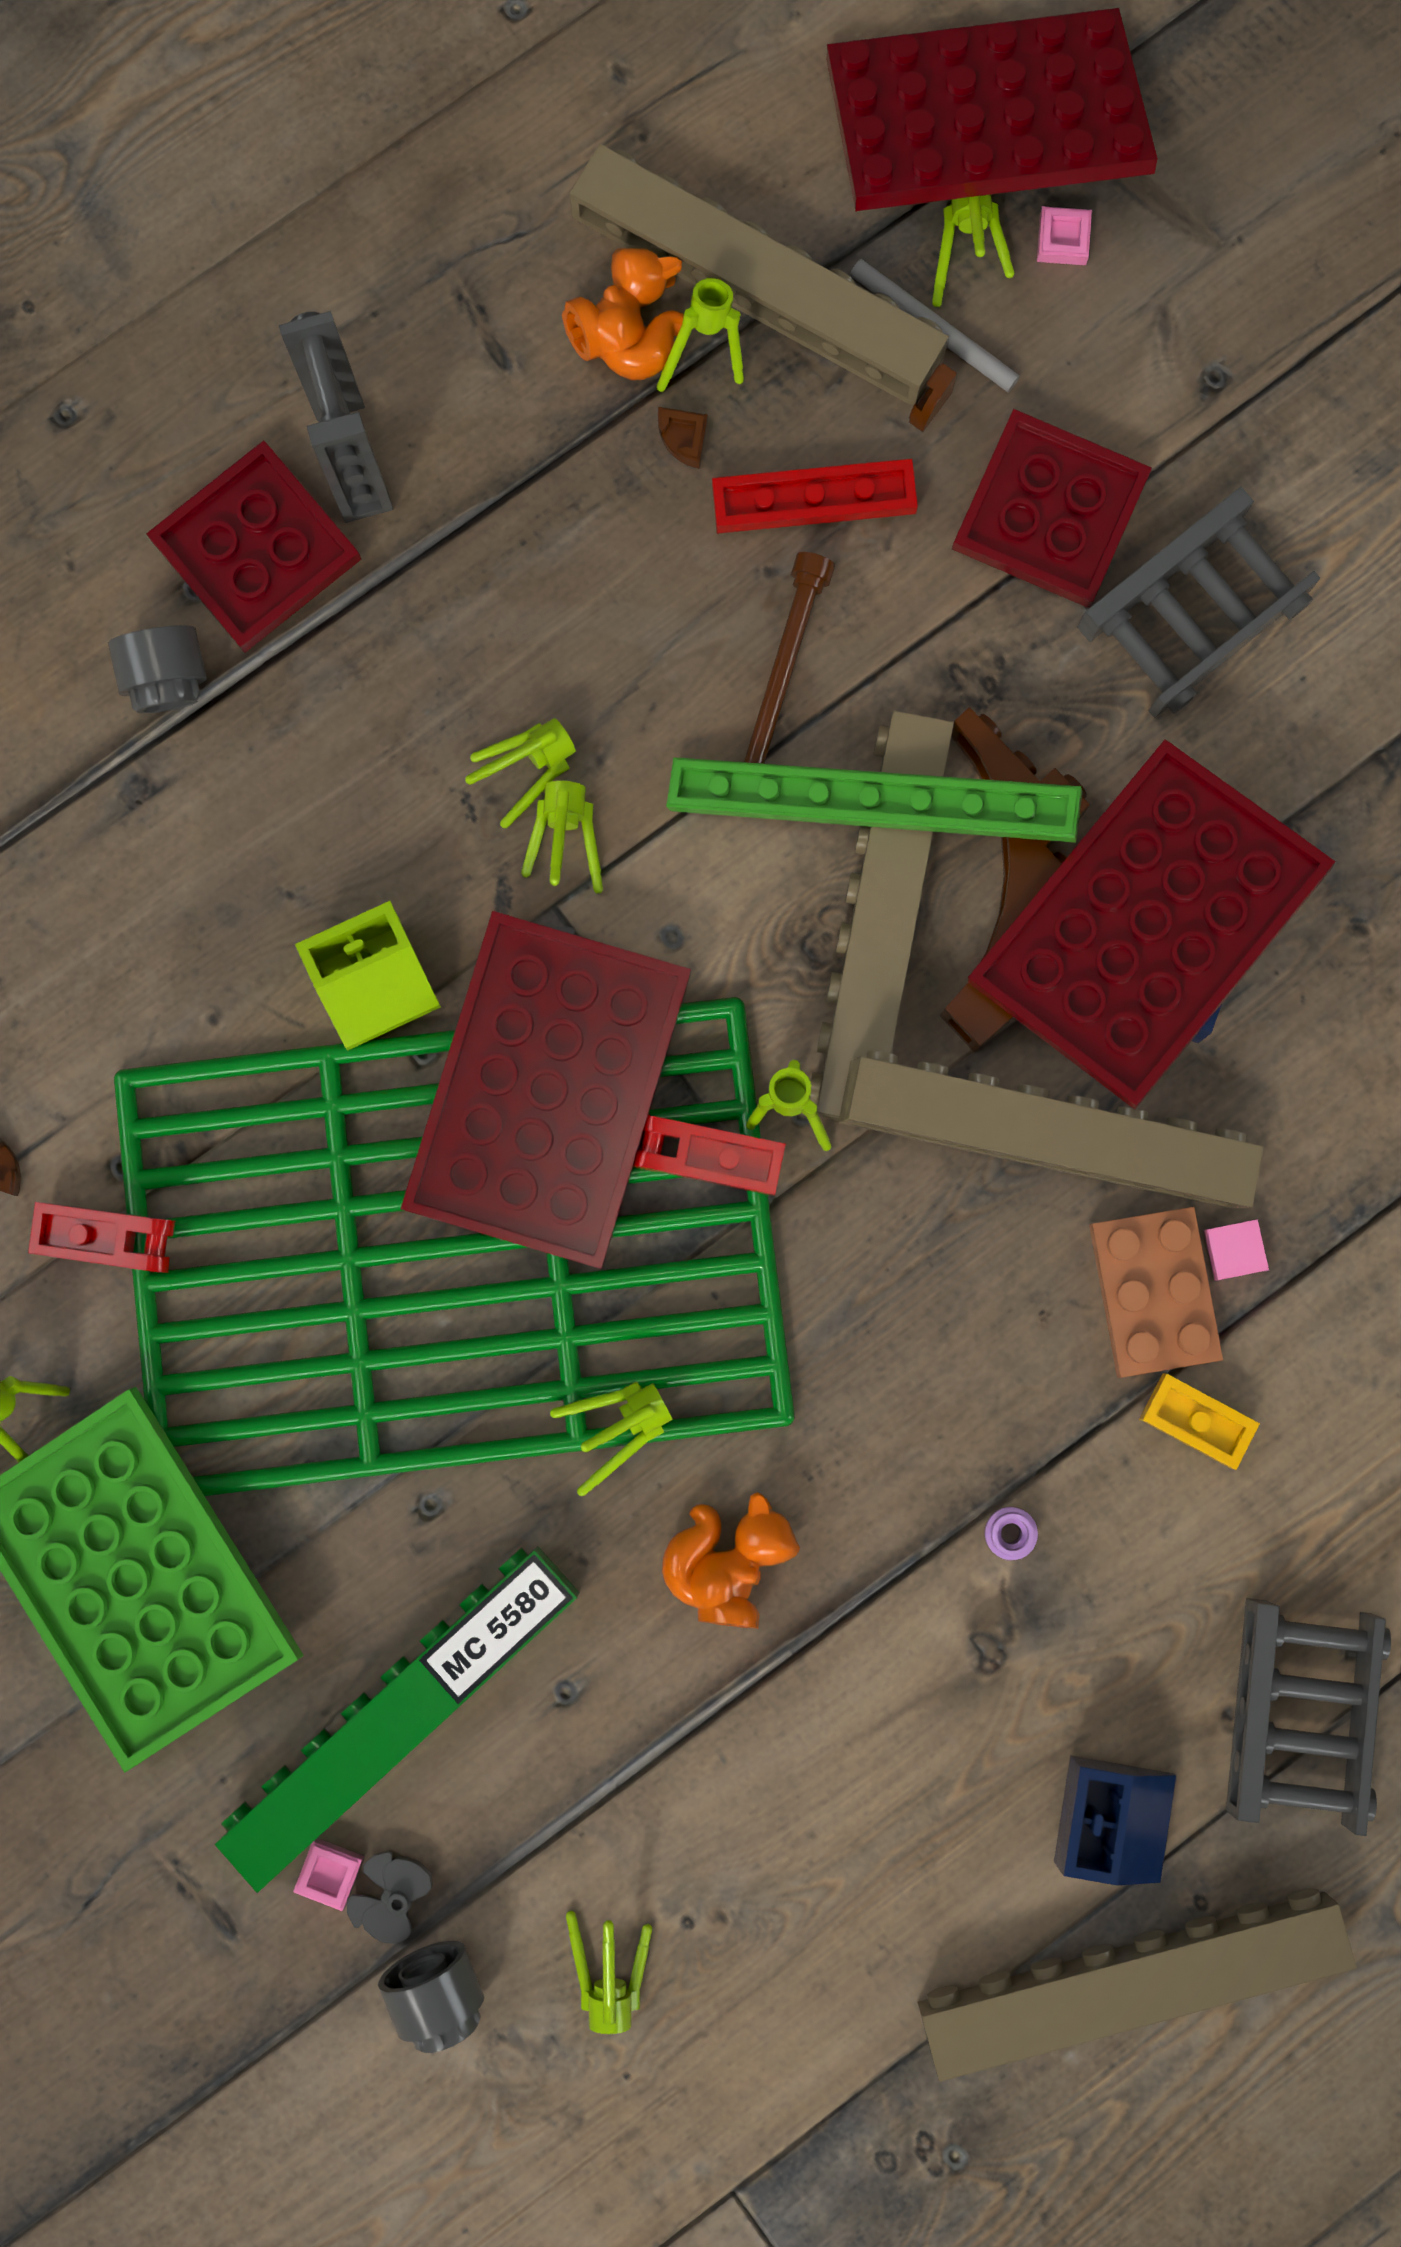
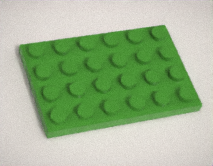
[0,1387,304,1773]

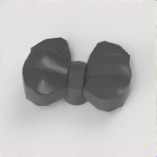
[347,1850,433,1944]

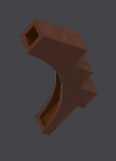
[940,707,1090,1053]

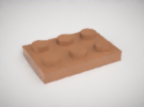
[1089,1207,1223,1378]

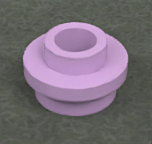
[984,1507,1038,1560]

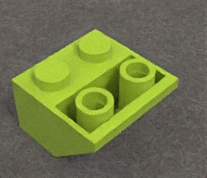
[295,901,441,1051]

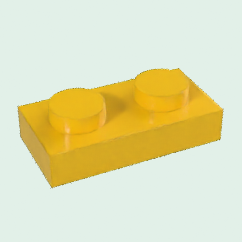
[1139,1373,1260,1470]

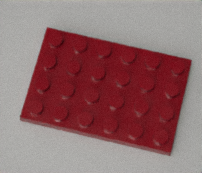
[826,8,1158,212]
[968,739,1336,1110]
[401,911,691,1269]

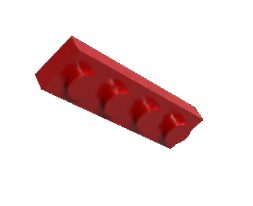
[712,458,918,534]

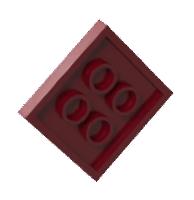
[952,409,1152,608]
[146,440,362,653]

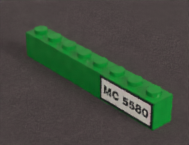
[214,1546,580,1893]

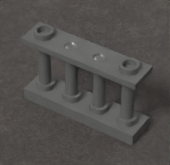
[279,311,394,523]
[1077,487,1320,718]
[1226,1598,1391,1836]

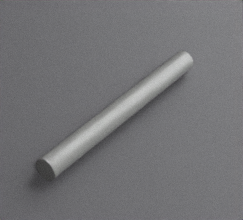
[850,259,1020,393]

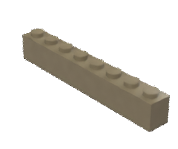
[569,144,949,406]
[811,710,954,1122]
[838,1050,1264,1209]
[917,1889,1357,2082]

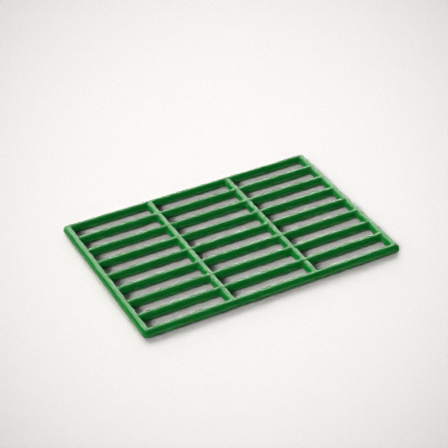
[114,997,795,1496]

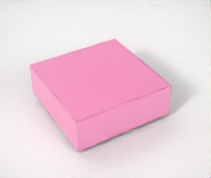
[1037,206,1092,265]
[1203,1219,1269,1281]
[293,1838,364,1911]

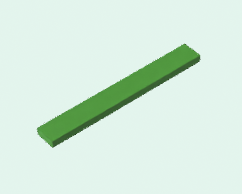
[666,757,1082,843]

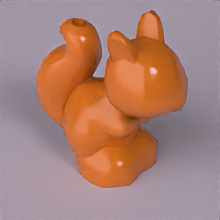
[562,248,684,380]
[662,1492,800,1629]

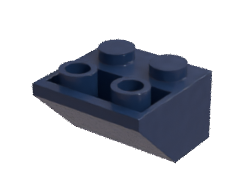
[1054,1755,1177,1886]

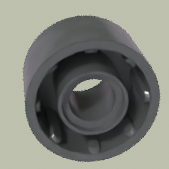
[108,625,207,714]
[378,1941,484,2053]

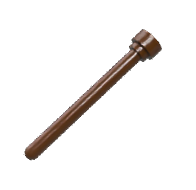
[744,552,835,764]

